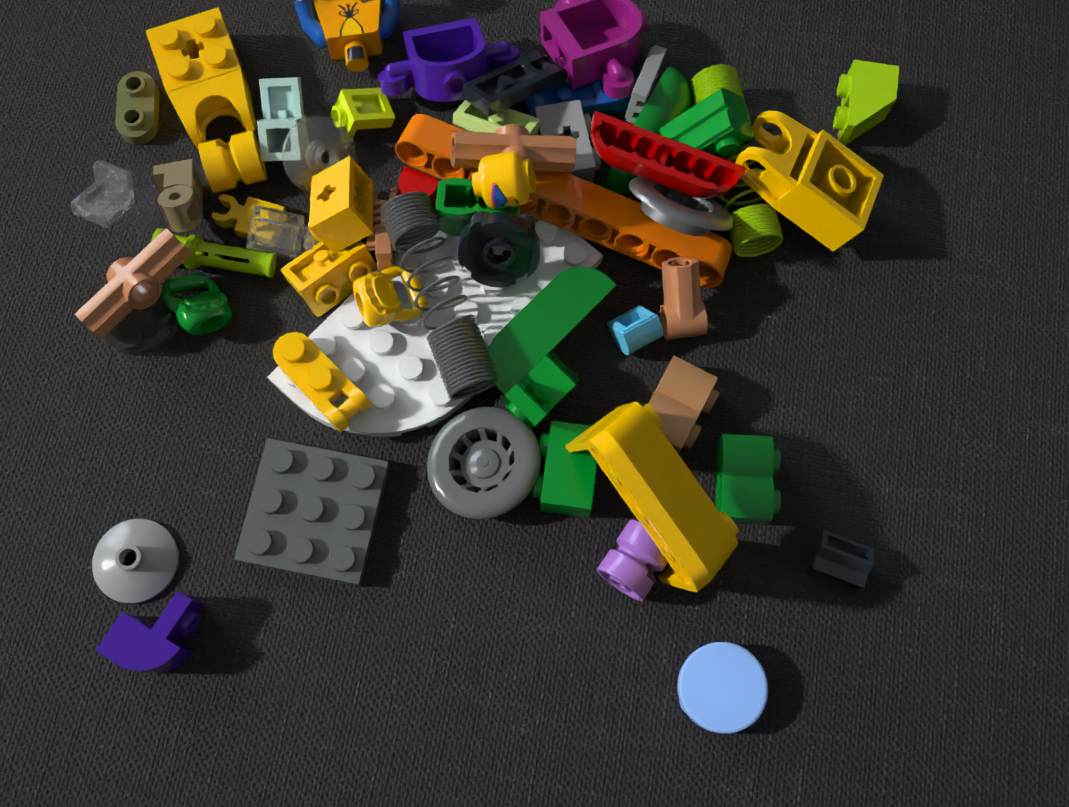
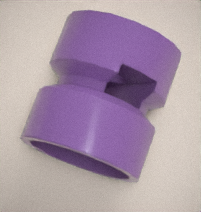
[596,520,668,602]

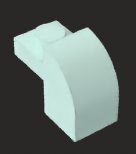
[257,77,308,161]

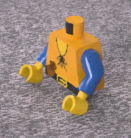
[293,0,401,72]

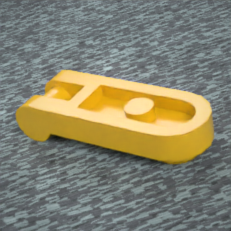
[273,332,372,433]

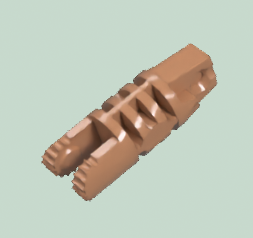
[366,187,402,270]

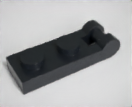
[463,51,568,117]

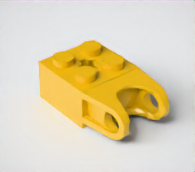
[145,7,257,150]
[735,111,884,252]

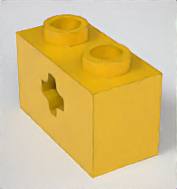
[308,156,373,253]

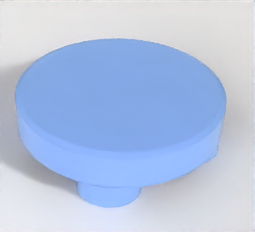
[677,642,768,733]

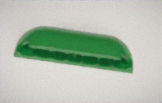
[605,66,692,195]
[488,267,616,396]

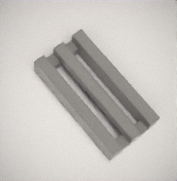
[625,45,667,124]

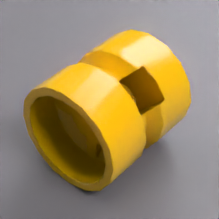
[198,130,268,193]

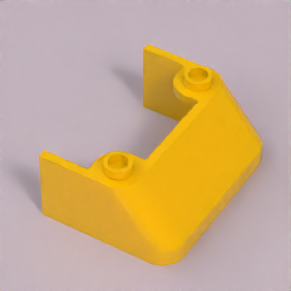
[565,402,739,593]

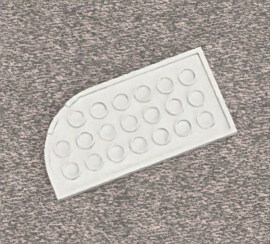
[268,212,603,437]

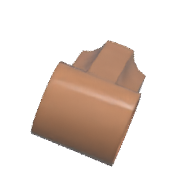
[660,257,708,340]

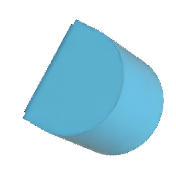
[607,305,663,355]

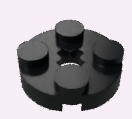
[458,211,540,287]

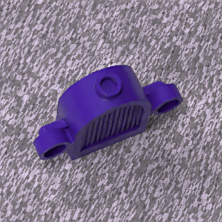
[378,18,520,102]

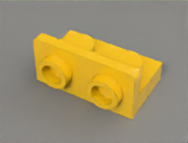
[280,240,377,317]

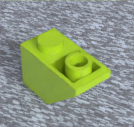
[833,59,899,145]

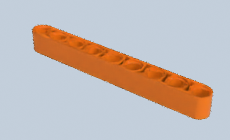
[395,114,733,288]

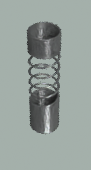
[380,191,499,400]

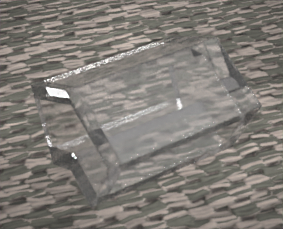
[246,205,305,258]

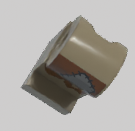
[153,159,203,232]

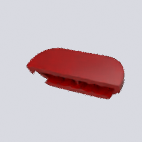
[591,111,746,199]

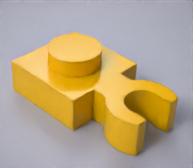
[211,194,288,247]

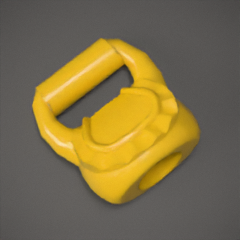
[353,266,428,328]

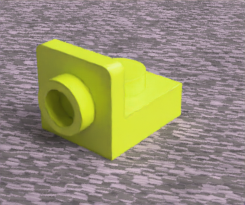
[331,88,395,143]

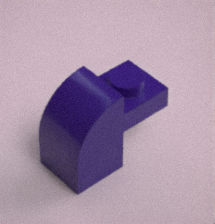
[95,591,204,673]

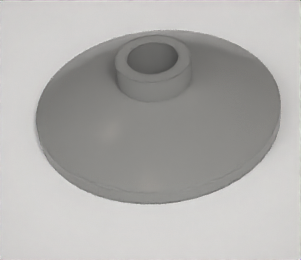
[92,519,179,604]

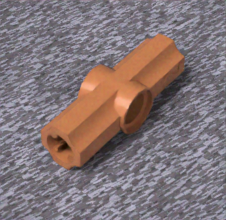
[450,124,577,172]
[75,228,192,339]

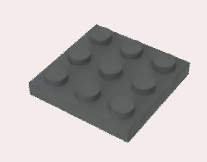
[234,438,390,587]

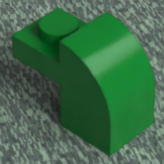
[501,351,580,429]

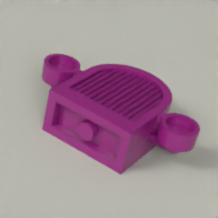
[540,0,649,99]

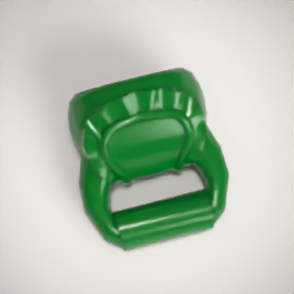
[161,272,233,335]

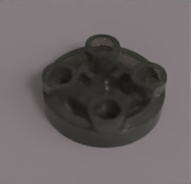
[103,282,180,356]

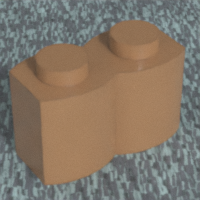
[648,356,720,454]

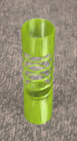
[690,64,784,257]

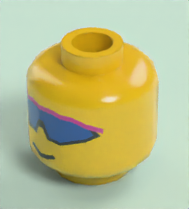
[472,151,536,210]

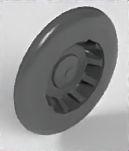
[427,407,541,519]

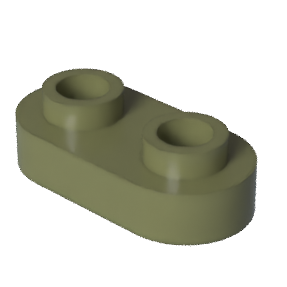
[115,71,160,145]

